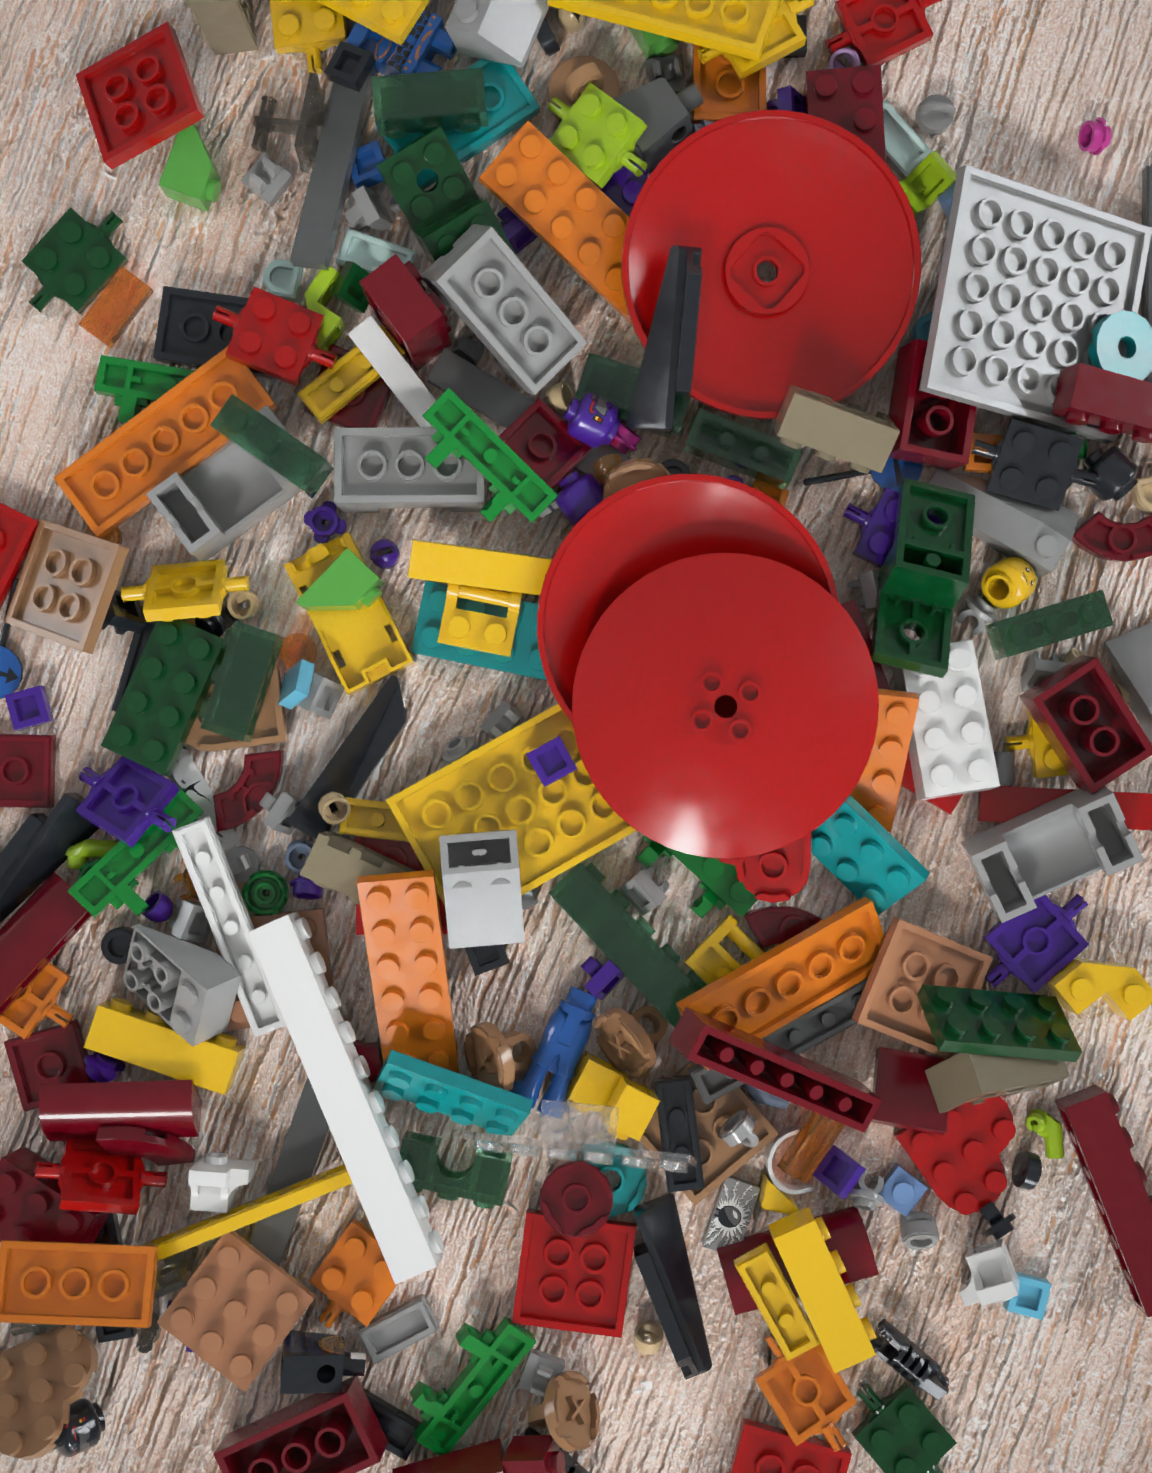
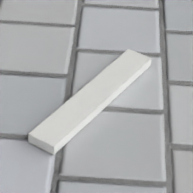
[172,816,286,1037]

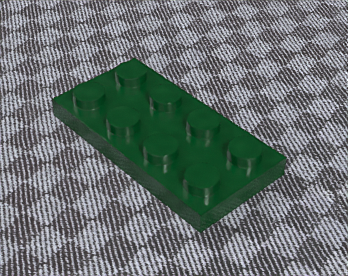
[101,619,230,776]
[917,984,1082,1062]

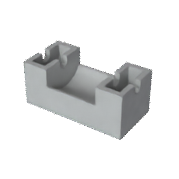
[421,224,588,395]
[146,405,321,561]
[334,427,488,513]
[961,786,1144,923]

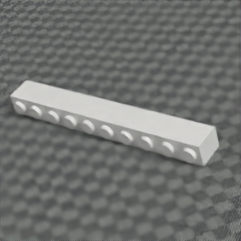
[247,912,444,1285]

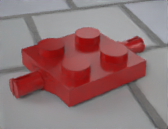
[825,0,942,66]
[213,287,338,387]
[34,1138,168,1215]

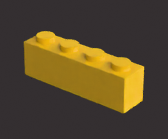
[84,997,246,1095]
[768,1206,877,1373]

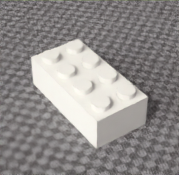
[893,640,1000,801]

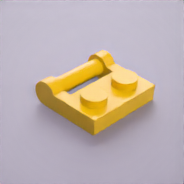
[437,583,523,657]
[684,914,765,985]

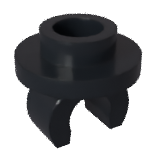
[980,1201,1016,1240]

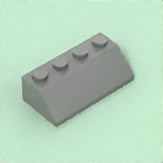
[445,0,549,67]

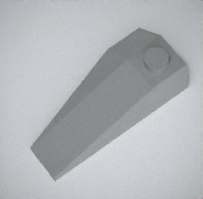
[928,468,1080,577]

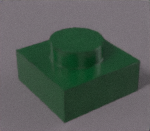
[330,261,370,313]

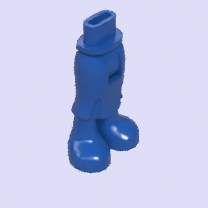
[509,986,598,1121]

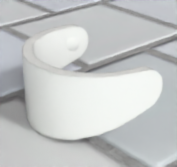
[764,1126,814,1195]

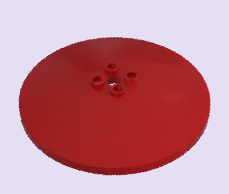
[621,110,921,419]
[537,474,839,724]
[572,553,879,859]

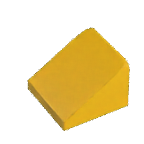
[758,1172,799,1215]

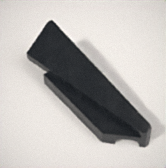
[627,245,702,432]
[287,674,408,839]
[0,793,99,923]
[634,1193,712,1380]

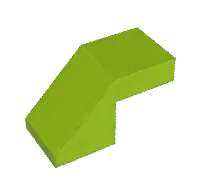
[899,150,957,219]
[305,266,346,351]

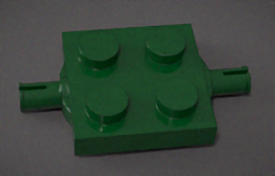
[22,207,129,315]
[851,1382,957,1473]

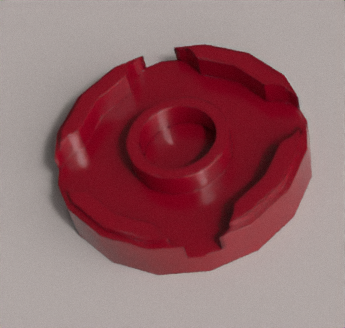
[540,1160,613,1237]

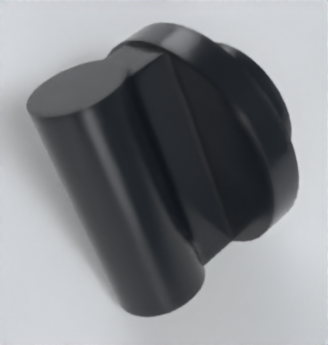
[195,604,239,637]

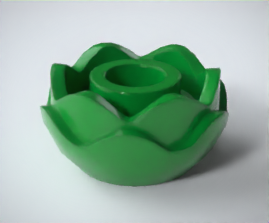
[242,870,289,916]

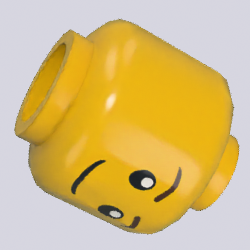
[981,557,1037,609]

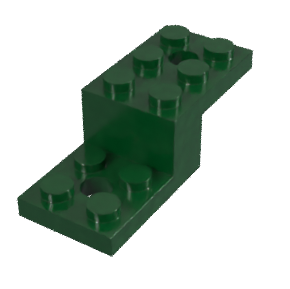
[375,126,518,264]
[870,478,975,678]

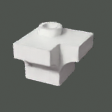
[188,1152,257,1213]
[959,1238,1020,1307]

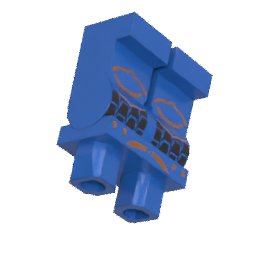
[345,9,457,91]

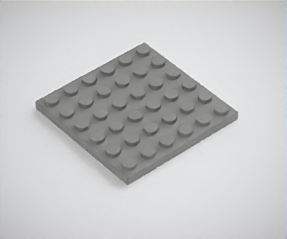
[919,164,1152,444]

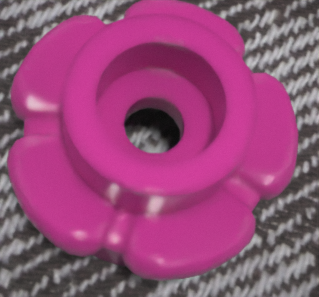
[1078,117,1112,155]
[610,423,641,454]

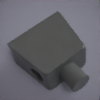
[613,78,704,172]

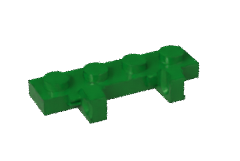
[94,355,195,425]
[422,388,558,523]
[68,786,204,918]
[636,835,758,918]
[409,1316,536,1455]

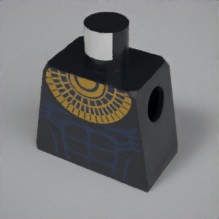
[280,1330,366,1394]

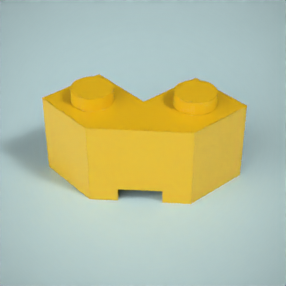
[1045,958,1152,1021]
[567,1051,660,1141]

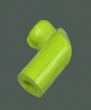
[65,839,118,869]
[1025,1109,1064,1159]

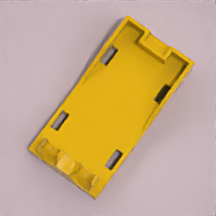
[284,532,416,695]

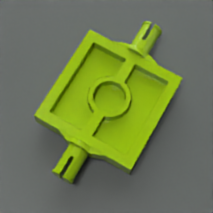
[548,82,648,189]

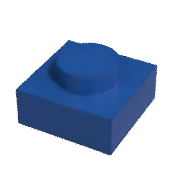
[351,140,385,189]

